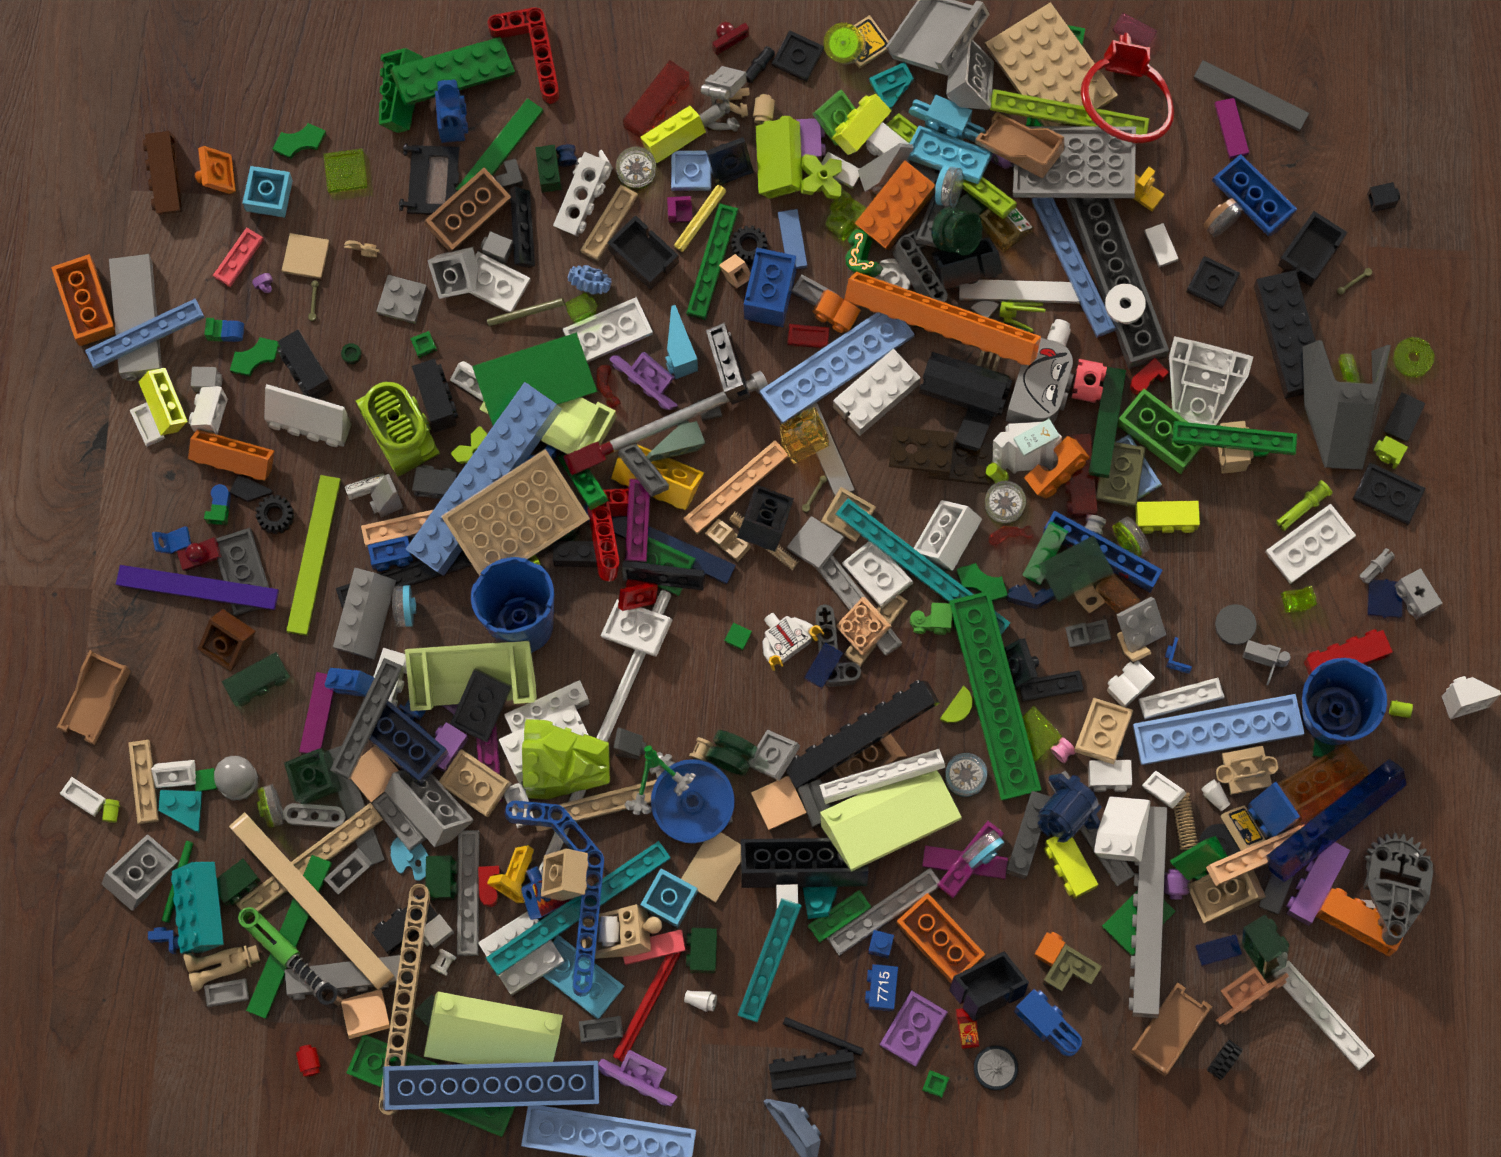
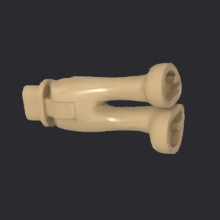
[183,945,260,992]

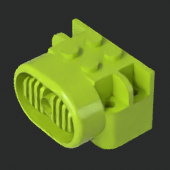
[356,382,440,477]

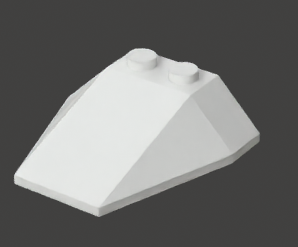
[1169,336,1253,425]

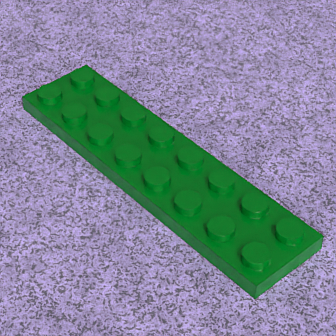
[346,1035,516,1138]

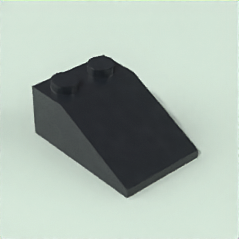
[737,484,794,552]

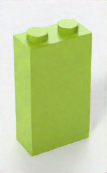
[756,116,803,199]

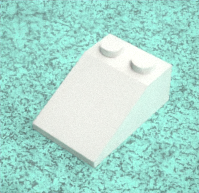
[1094,797,1151,862]

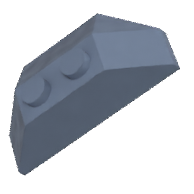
[763,1099,821,1157]

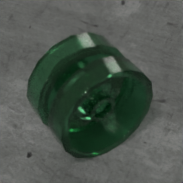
[931,207,983,255]
[705,730,758,776]

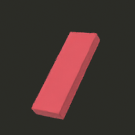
[213,227,264,287]
[623,930,687,965]

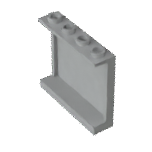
[886,0,990,76]

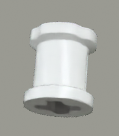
[430,949,456,976]

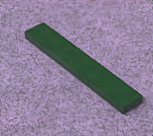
[1088,366,1126,478]

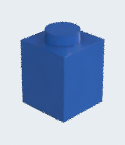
[868,930,894,959]

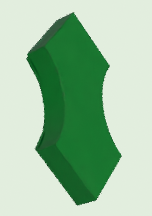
[273,123,326,159]
[230,337,279,377]
[956,563,1007,602]

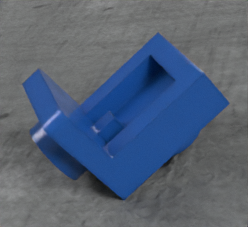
[148,927,180,954]

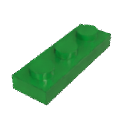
[1022,522,1069,585]
[808,890,871,944]

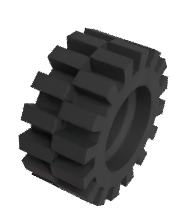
[731,225,767,265]
[256,495,294,534]
[1207,1040,1243,1080]

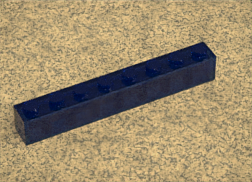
[1266,759,1407,882]

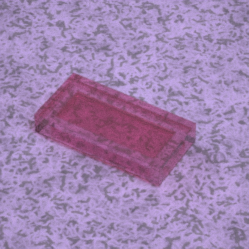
[1113,13,1157,47]

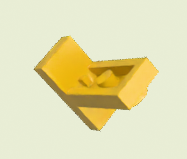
[1133,167,1164,212]
[487,845,534,904]

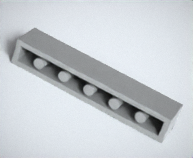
[285,954,413,1000]

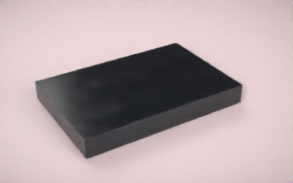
[1352,463,1426,525]
[450,668,512,742]

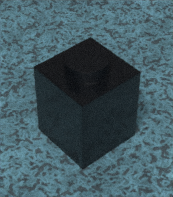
[1367,182,1400,212]

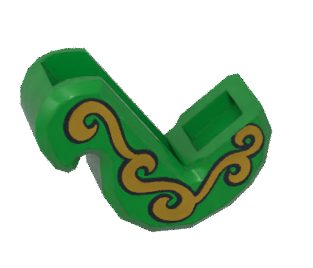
[845,229,883,278]

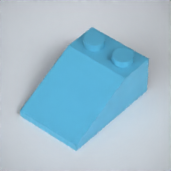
[665,305,698,379]

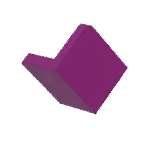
[667,196,692,223]

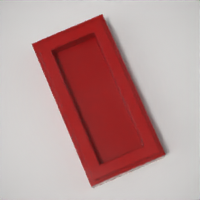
[788,324,829,348]

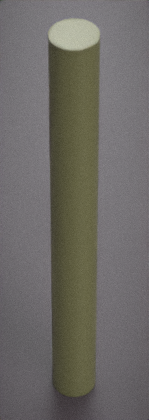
[487,298,565,327]

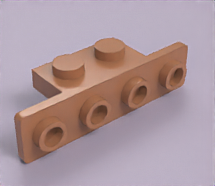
[1215,967,1289,1025]

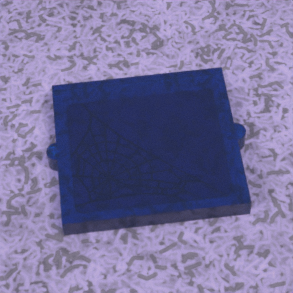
[1367,579,1403,618]

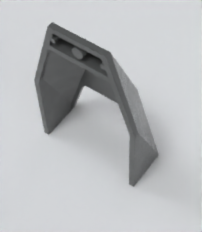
[1303,340,1391,470]

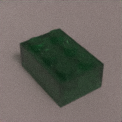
[1039,535,1113,603]
[1241,915,1290,979]

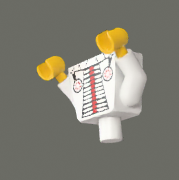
[762,613,824,671]

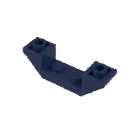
[1006,554,1080,609]

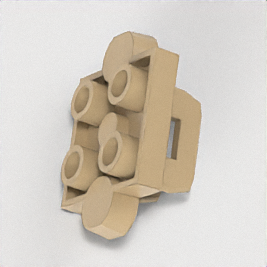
[1216,746,1279,795]

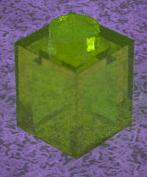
[565,292,598,324]

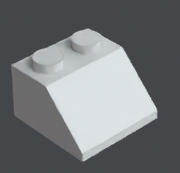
[189,386,228,435]

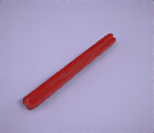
[613,952,681,1062]

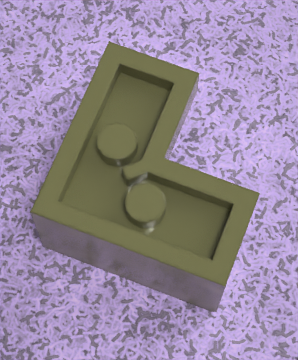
[1043,944,1102,992]

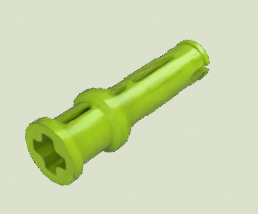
[1276,480,1333,531]

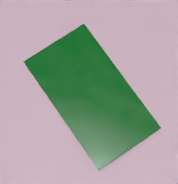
[472,332,597,426]

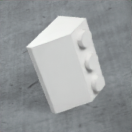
[914,500,982,571]
[1442,676,1501,720]

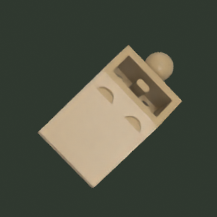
[582,904,662,959]

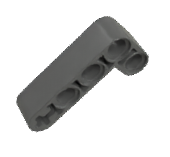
[892,228,947,302]
[815,604,861,687]

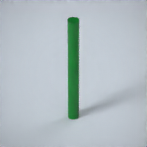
[161,841,194,923]

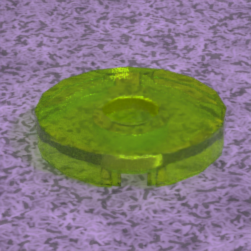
[1393,337,1434,377]

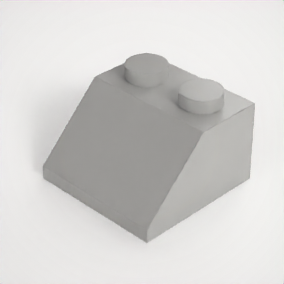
[428,247,478,299]

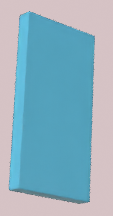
[907,126,993,184]
[543,935,625,1019]

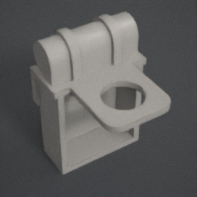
[701,66,747,113]
[1242,640,1291,685]

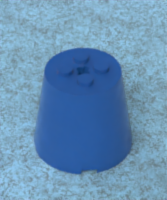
[471,557,554,653]
[1302,658,1387,745]

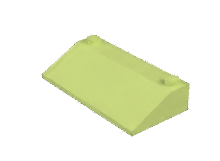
[480,397,617,454]
[405,640,537,711]
[820,770,962,872]
[424,992,563,1064]

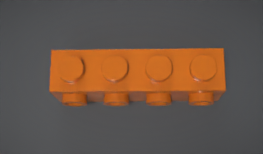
[188,429,274,480]

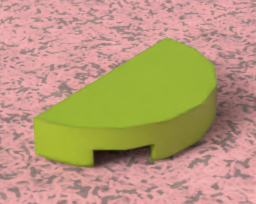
[940,685,972,723]

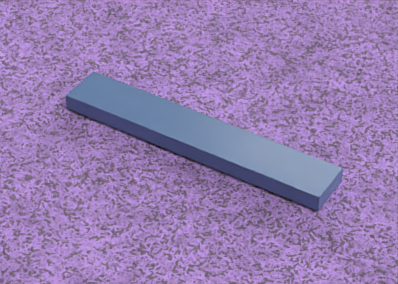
[85,298,205,370]

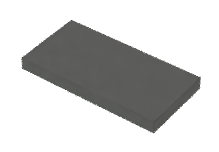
[216,528,269,617]

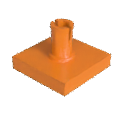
[195,146,236,194]

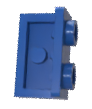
[368,536,413,571]

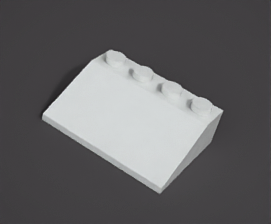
[264,384,351,447]

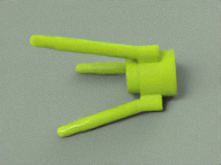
[999,301,1046,332]

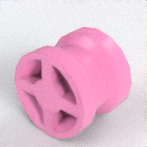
[1050,737,1076,764]

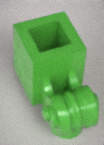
[910,603,952,635]

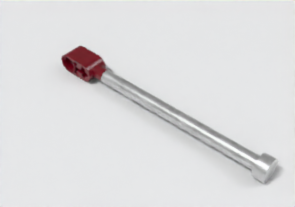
[563,371,768,476]

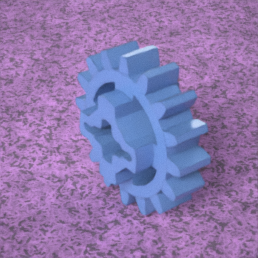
[567,265,612,294]

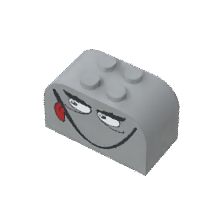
[1006,338,1074,424]

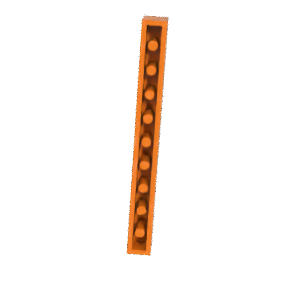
[844,272,1041,365]

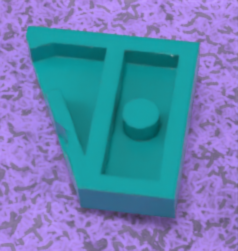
[869,62,913,109]
[159,790,203,832]
[803,887,838,919]

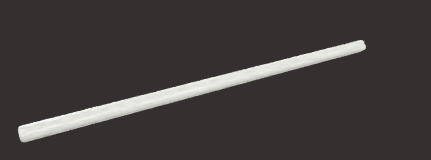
[539,590,671,876]

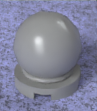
[214,756,258,801]

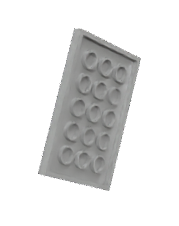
[1013,126,1136,198]

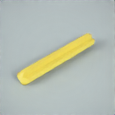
[674,185,726,252]

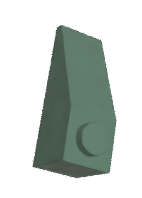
[646,421,705,462]

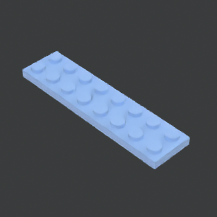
[760,312,915,424]
[1133,694,1304,765]
[521,1105,696,1157]

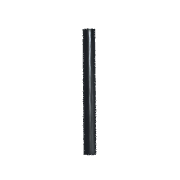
[782,1017,864,1056]

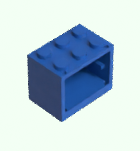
[744,248,796,327]

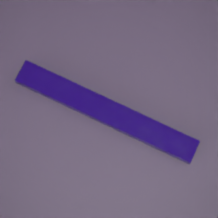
[116,565,279,610]

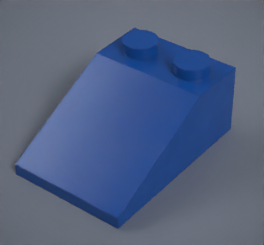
[1247,782,1300,839]

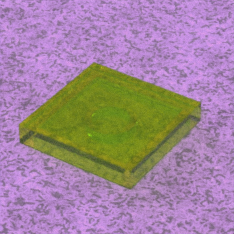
[323,148,368,193]

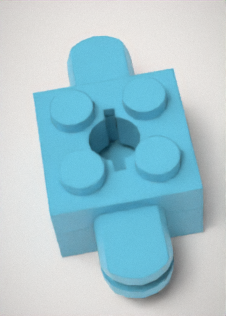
[909,95,986,142]

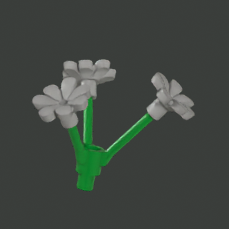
[625,746,696,815]

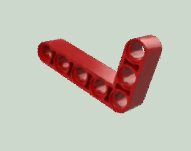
[488,7,559,104]
[588,489,629,581]

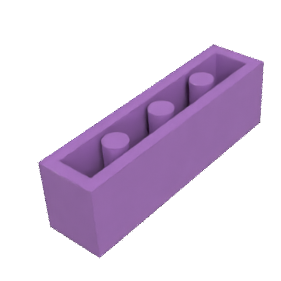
[1286,838,1350,926]

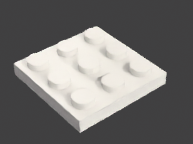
[478,911,565,996]

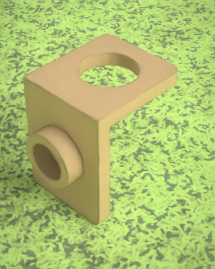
[1071,573,1105,613]
[1117,632,1151,662]

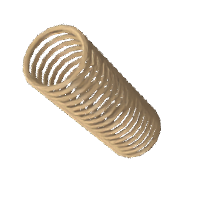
[1173,792,1198,850]

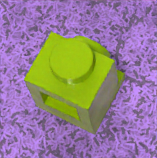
[1374,436,1408,469]

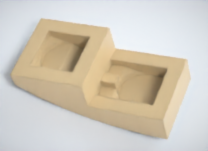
[705,518,751,562]

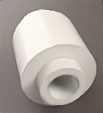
[1047,319,1071,347]
[598,916,619,946]

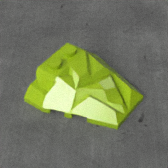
[522,719,610,799]

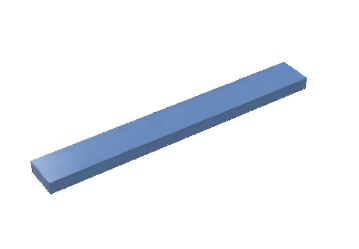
[1031,198,1115,338]

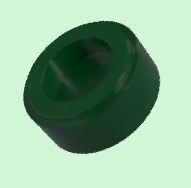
[341,343,362,365]

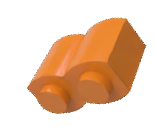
[812,289,861,333]

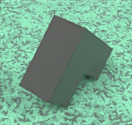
[495,159,523,190]

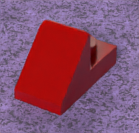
[618,579,658,611]

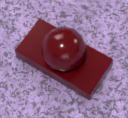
[712,22,749,55]
[177,537,222,571]

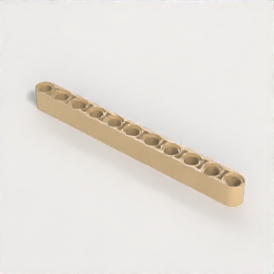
[229,812,394,990]
[379,884,430,1115]

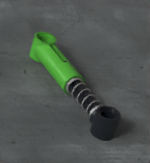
[238,907,343,1009]

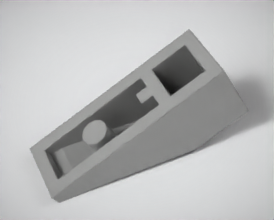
[858,143,914,194]
[370,474,403,518]

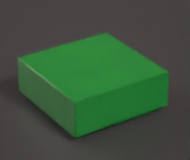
[410,331,437,358]
[724,622,752,651]
[195,768,217,792]
[922,1070,949,1098]

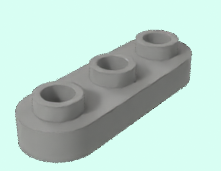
[283,803,346,828]

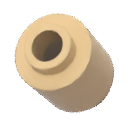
[753,94,775,125]

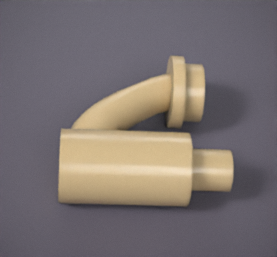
[718,87,750,118]

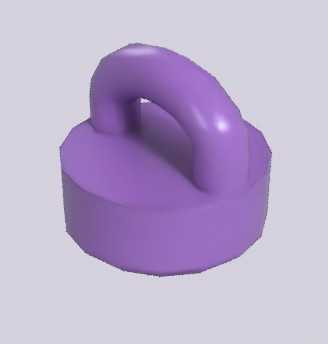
[252,273,273,293]

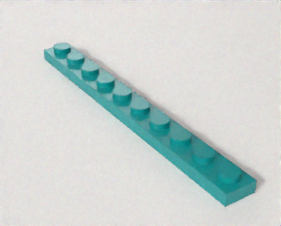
[835,498,1010,635]
[486,841,671,976]

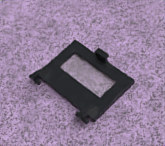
[399,143,460,215]

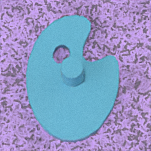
[391,837,428,881]

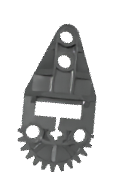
[1364,833,1433,945]

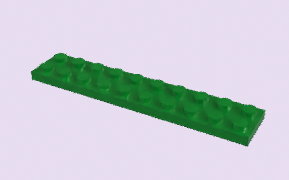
[949,591,1041,801]

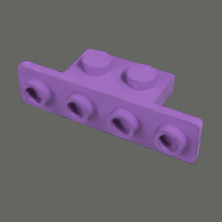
[609,352,678,410]
[598,1050,677,1106]

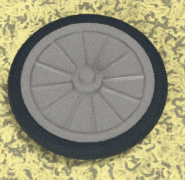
[974,1045,1018,1090]

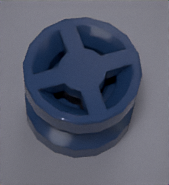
[556,144,577,167]

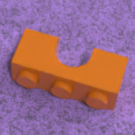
[1024,436,1090,499]

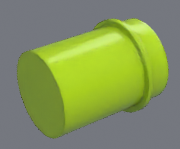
[986,463,1009,485]
[1389,700,1413,718]
[102,799,120,823]

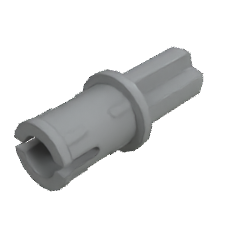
[1359,548,1395,584]

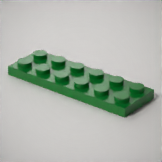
[390,37,515,106]

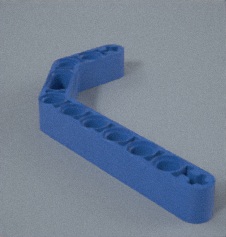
[505,801,604,997]

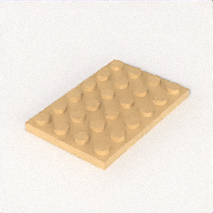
[985,2,1118,126]
[441,449,590,576]

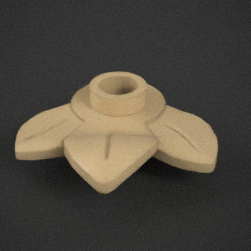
[344,240,380,258]

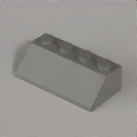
[946,40,994,110]
[333,568,396,660]
[384,770,473,847]

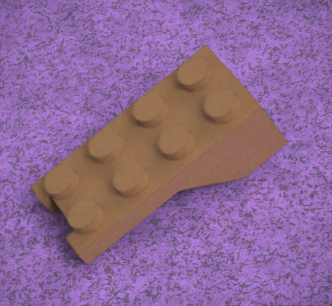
[975,112,1064,178]
[57,650,131,745]
[1130,983,1212,1076]

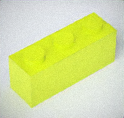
[832,94,891,155]
[641,106,706,163]
[139,368,188,435]
[1135,501,1200,534]
[1044,836,1098,899]

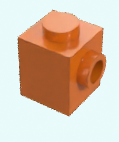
[1033,932,1065,967]

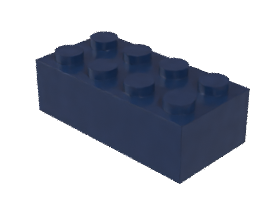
[369,701,449,785]

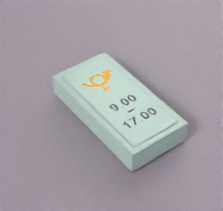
[1013,419,1060,457]

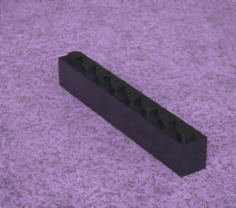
[786,680,940,788]

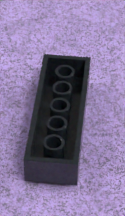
[1254,270,1316,399]
[740,838,868,888]

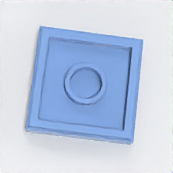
[671,151,711,191]

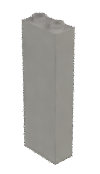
[109,254,162,381]

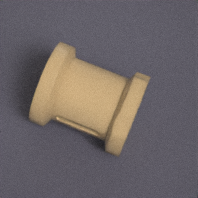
[689,737,714,762]

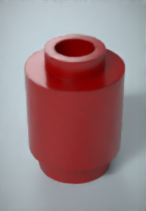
[296,1044,321,1077]

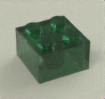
[284,748,342,804]

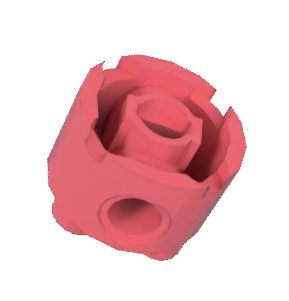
[1071,359,1107,403]

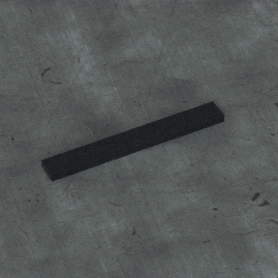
[336,550,473,609]

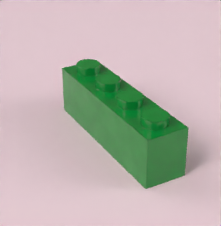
[379,48,423,133]

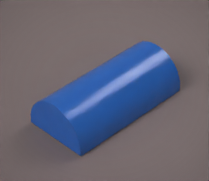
[1212,154,1297,237]

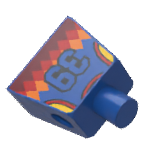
[521,866,571,920]

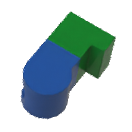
[204,318,244,342]
[204,484,231,525]

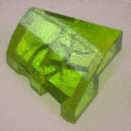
[825,189,866,241]
[1338,354,1361,383]
[1022,706,1062,763]

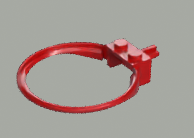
[1081,33,1174,143]

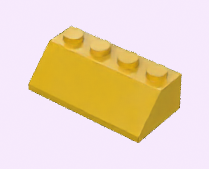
[611,444,704,510]

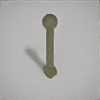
[1337,268,1372,295]
[308,280,319,321]
[802,475,827,513]

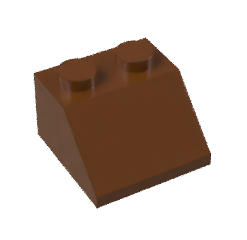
[197,609,256,671]

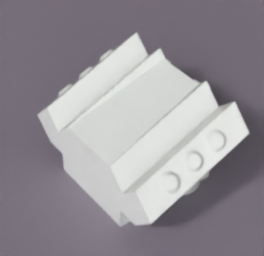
[992,422,1062,474]

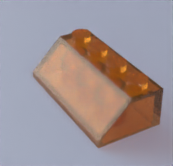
[1278,744,1371,826]

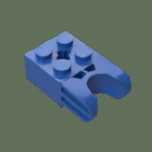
[435,80,468,143]
[1014,989,1082,1057]

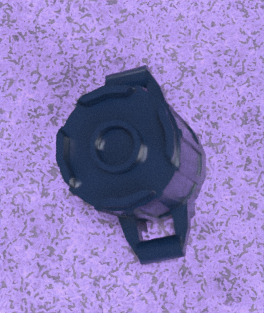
[1037,773,1102,843]

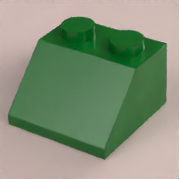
[1170,836,1228,881]

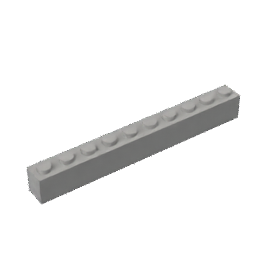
[1129,806,1167,1018]

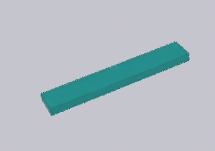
[738,898,801,1023]

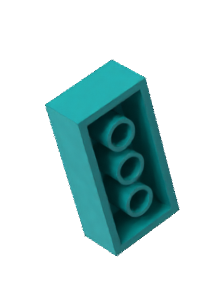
[171,862,224,953]

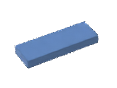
[778,209,807,269]

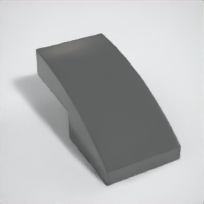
[1065,619,1112,648]

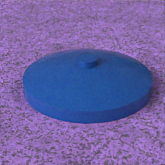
[651,759,734,843]

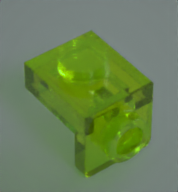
[1281,586,1317,613]

